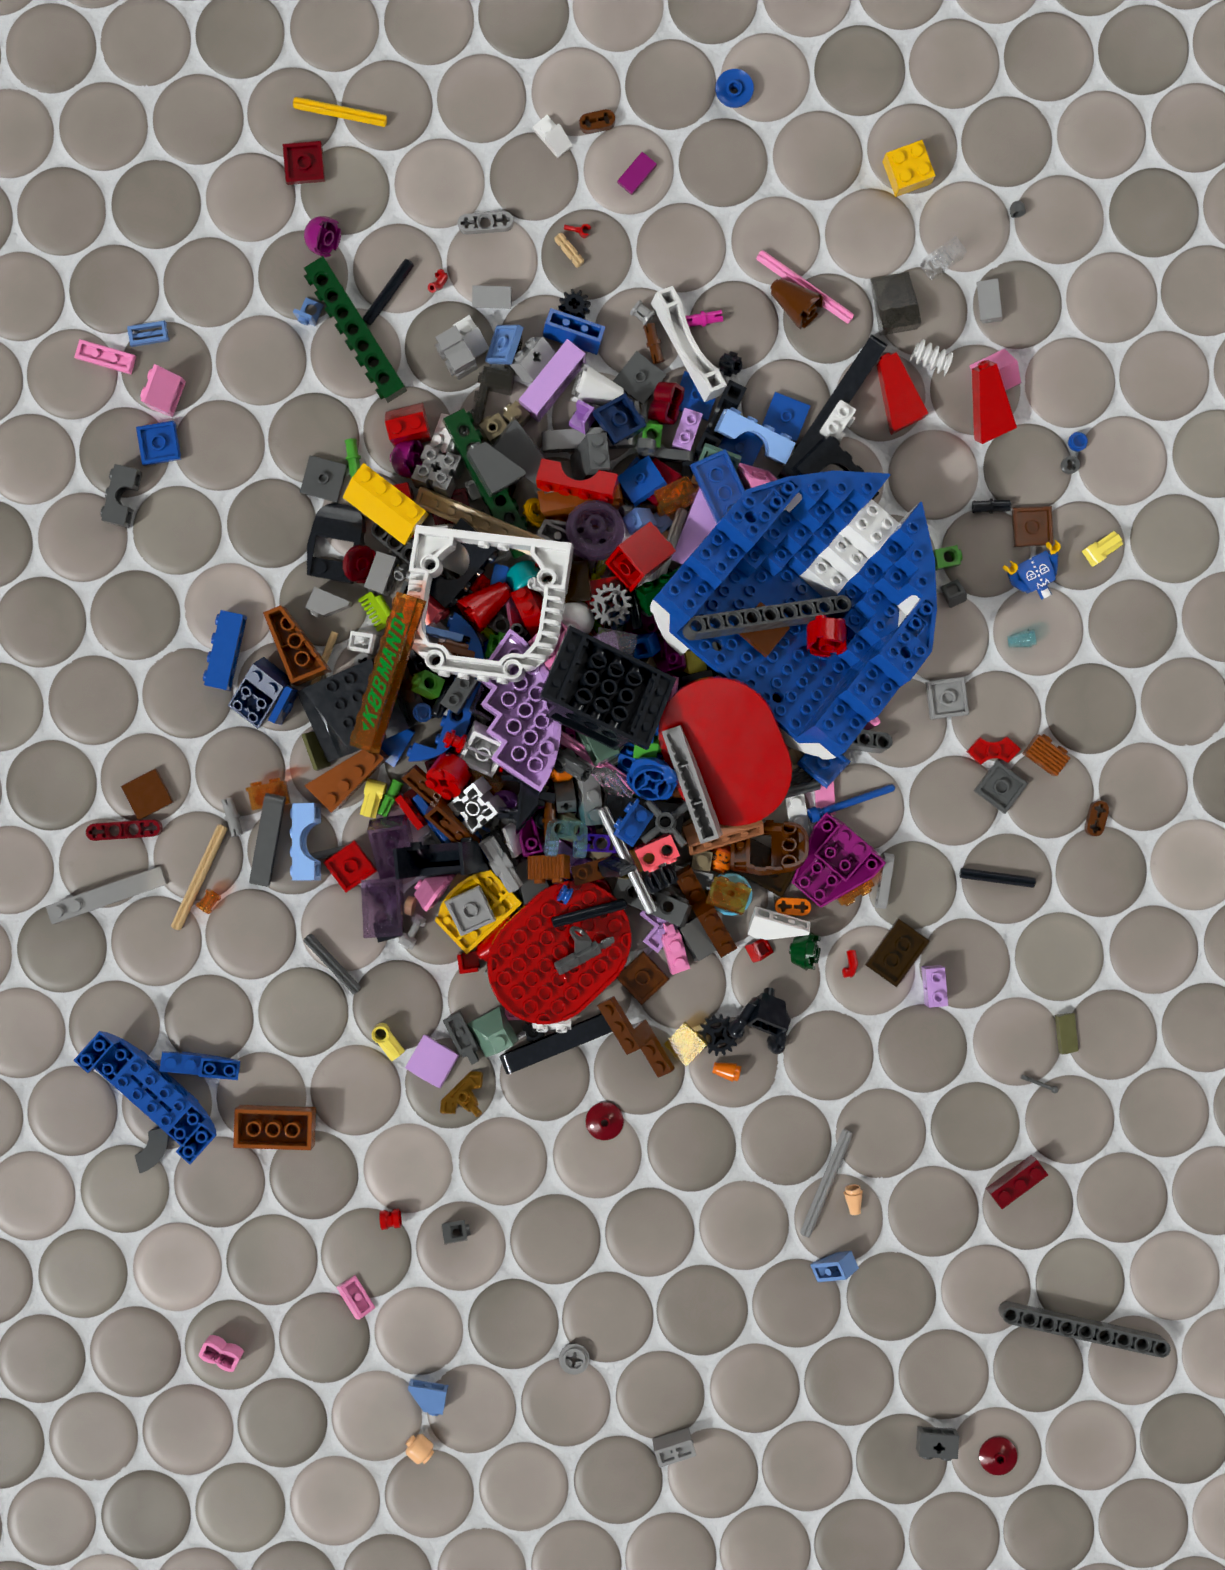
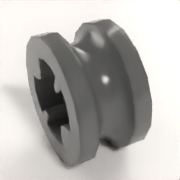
[1061,456,1080,474]

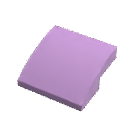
[405,1035,459,1088]

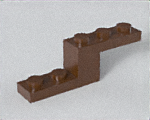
[401,764,481,843]
[676,865,738,958]
[597,996,675,1078]

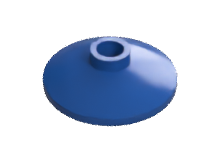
[715,69,754,108]

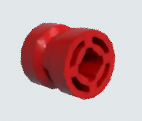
[379,1208,402,1230]

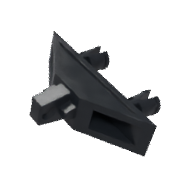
[498,769,556,835]

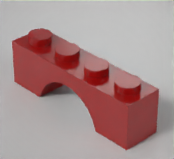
[536,458,618,504]

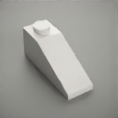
[748,906,810,940]

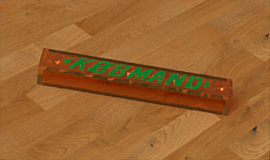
[349,592,427,754]

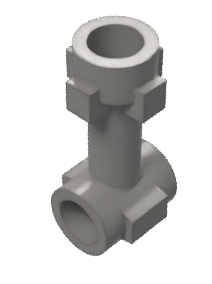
[393,563,410,581]
[398,913,427,950]

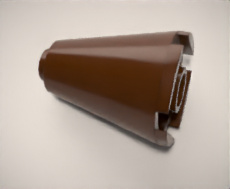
[770,278,825,329]

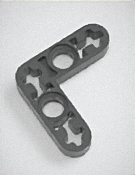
[637,438,696,463]

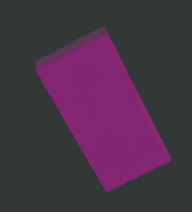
[617,152,657,195]

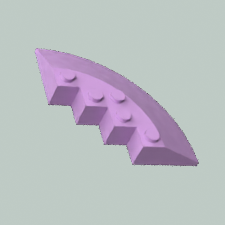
[479,629,561,793]

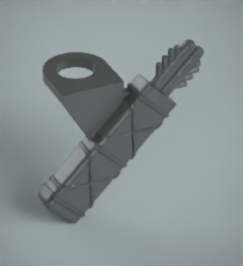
[554,926,615,975]

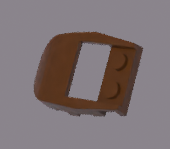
[730,820,809,875]

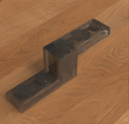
[471,335,523,428]

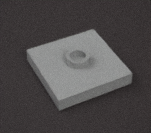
[925,677,970,720]
[444,885,496,936]

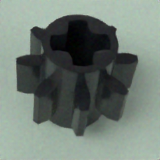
[719,351,743,377]

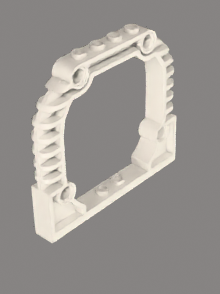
[403,525,574,685]

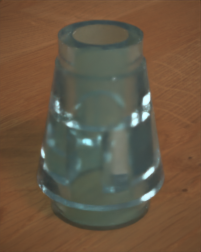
[1007,629,1037,648]

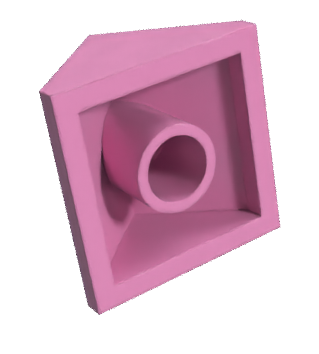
[969,348,1021,391]
[737,463,777,490]

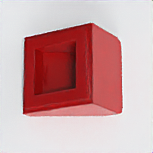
[745,939,774,963]

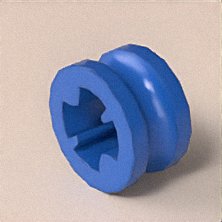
[557,885,573,905]

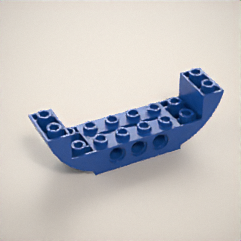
[407,612,486,762]
[73,1031,217,1164]

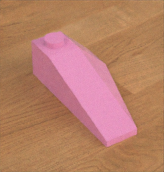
[414,874,457,912]

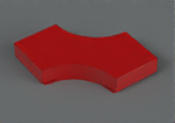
[966,736,1021,765]

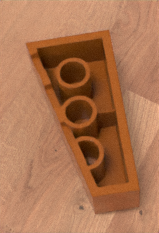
[537,481,625,522]
[263,605,332,686]
[304,743,389,813]

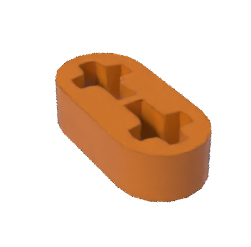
[774,897,811,916]

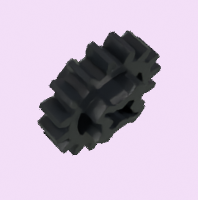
[698,1013,740,1056]

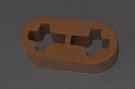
[579,109,615,134]
[1085,801,1109,836]

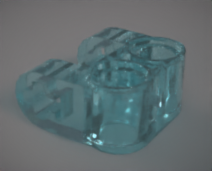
[544,819,588,859]

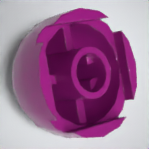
[304,216,341,258]
[390,440,424,479]

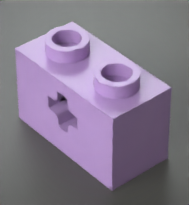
[671,408,703,451]
[921,965,948,1008]

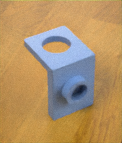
[293,298,324,326]

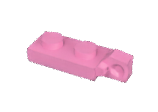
[661,921,690,975]

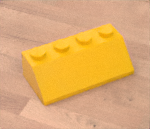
[343,463,429,545]

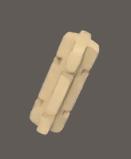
[554,233,584,268]

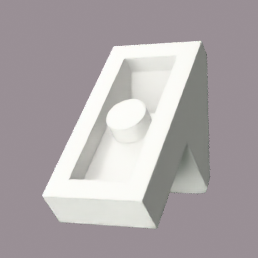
[533,115,572,158]
[453,315,489,358]

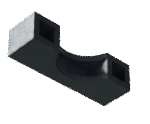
[695,380,747,456]

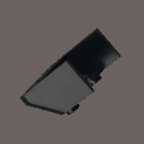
[393,837,489,880]

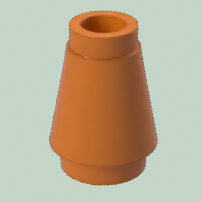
[712,1062,742,1082]

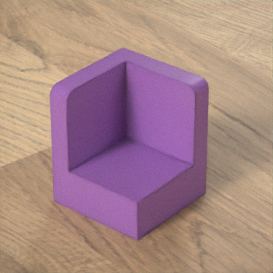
[569,400,595,435]

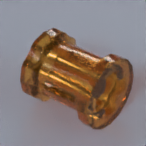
[196,889,221,914]

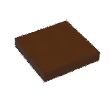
[1012,506,1054,547]
[739,602,790,657]
[121,769,174,820]
[617,951,669,1005]

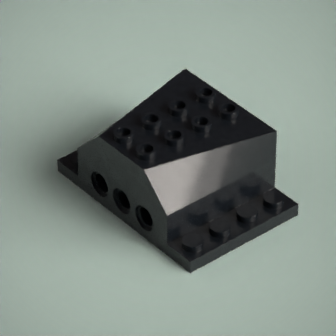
[538,626,676,750]
[297,647,432,762]

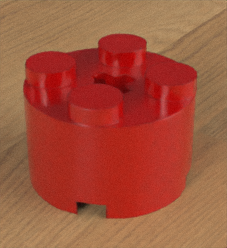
[806,615,847,657]
[425,753,472,800]

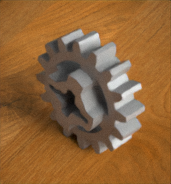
[590,583,633,626]

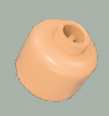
[405,1434,434,1464]

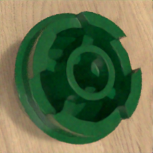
[789,933,821,971]

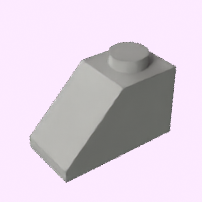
[305,587,353,618]

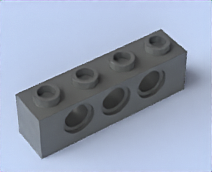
[612,878,693,927]

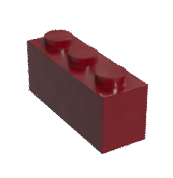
[985,1155,1048,1209]

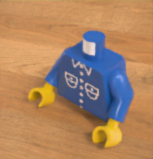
[1003,540,1061,600]

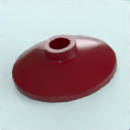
[586,1102,624,1140]
[979,1437,1017,1475]

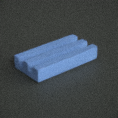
[127,320,170,347]

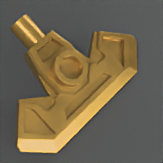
[440,1071,483,1117]

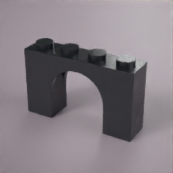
[791,435,879,500]
[427,518,499,608]

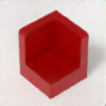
[457,950,481,974]

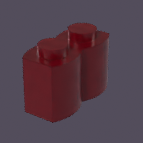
[648,382,684,425]

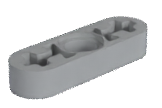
[458,211,514,235]
[875,853,894,909]

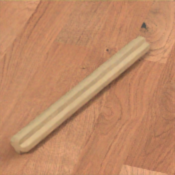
[171,824,228,930]

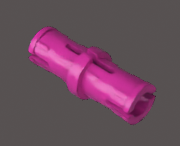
[685,310,723,327]

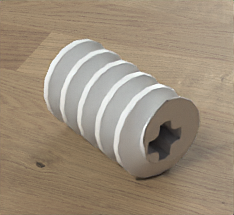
[909,339,953,376]

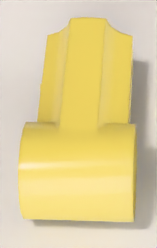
[1081,531,1123,567]
[360,778,387,819]
[372,1023,405,1061]

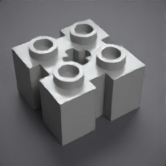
[435,325,478,380]
[411,444,465,499]
[447,776,507,834]

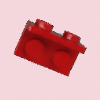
[395,789,427,830]

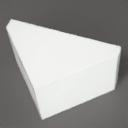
[347,631,380,656]

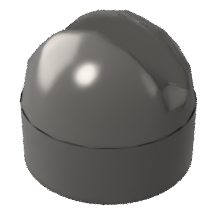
[1010,201,1026,218]

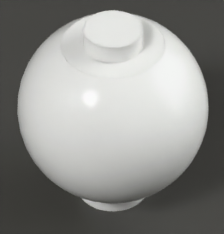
[562,601,595,634]

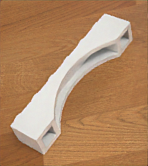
[651,286,727,402]

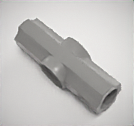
[479,835,523,893]

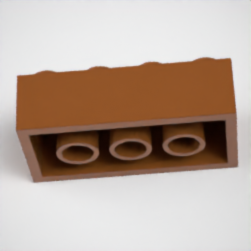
[233,1105,316,1150]

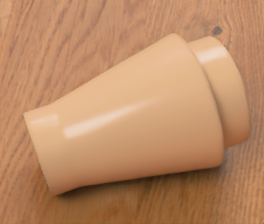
[844,1184,863,1215]

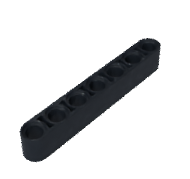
[499,1007,623,1074]

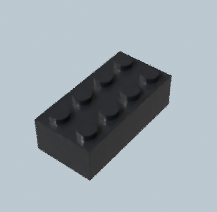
[603,794,684,843]

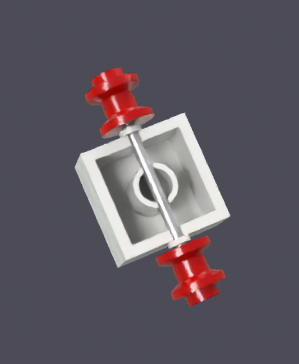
[442,721,503,777]

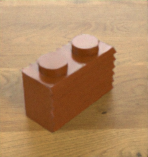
[1022,734,1070,776]
[528,854,571,884]

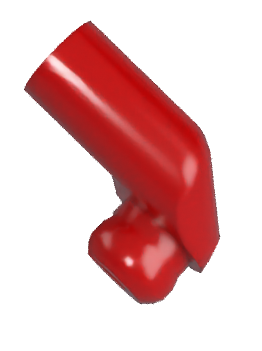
[428,269,448,293]
[842,950,858,978]

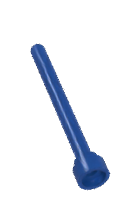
[807,784,895,823]

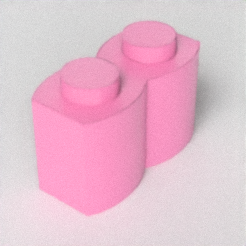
[198,1335,244,1372]

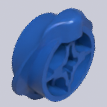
[626,757,678,801]

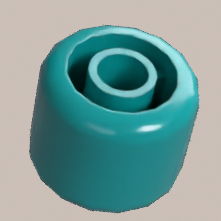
[506,560,547,592]

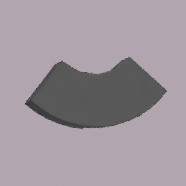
[135,1128,170,1173]

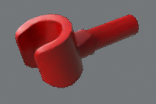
[564,224,591,238]

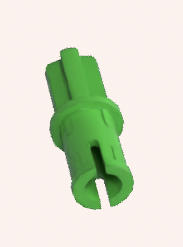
[345,438,361,478]
[378,779,404,817]

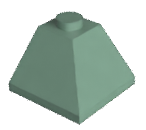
[468,1006,519,1057]

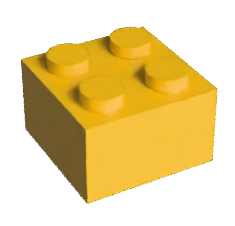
[882,140,936,197]

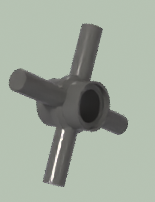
[641,800,688,848]

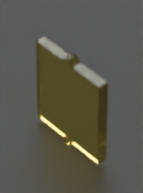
[664,1022,708,1066]

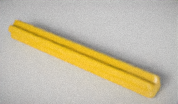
[293,97,387,127]

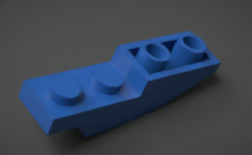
[159,1051,240,1080]

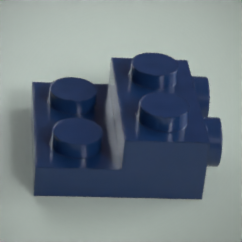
[592,393,646,446]

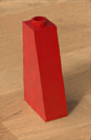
[877,352,929,435]
[972,360,1017,444]

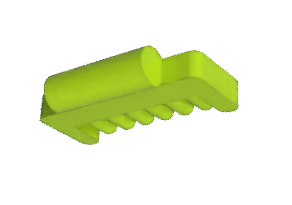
[358,592,393,632]

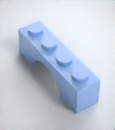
[714,407,796,464]
[290,803,321,881]

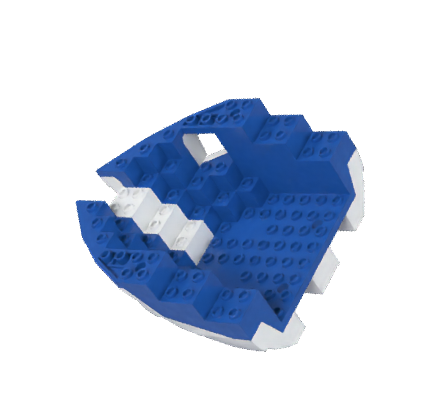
[650,470,937,759]

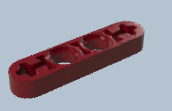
[86,819,163,841]

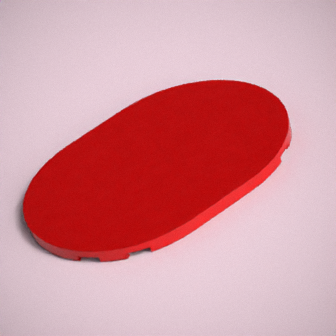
[658,676,792,826]
[487,880,632,1025]

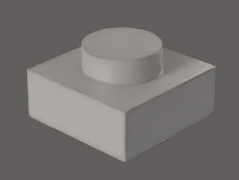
[464,480,482,502]

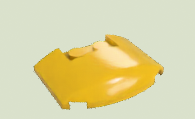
[435,869,522,954]

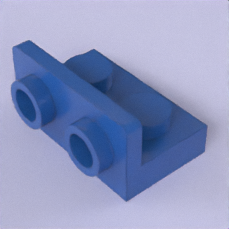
[613,799,654,847]

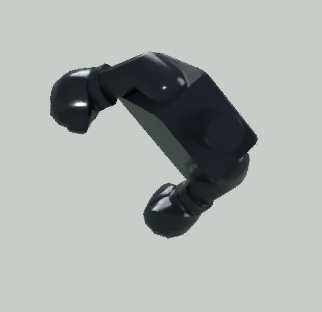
[728,987,791,1054]

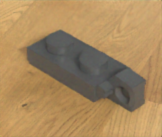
[443,1011,479,1065]

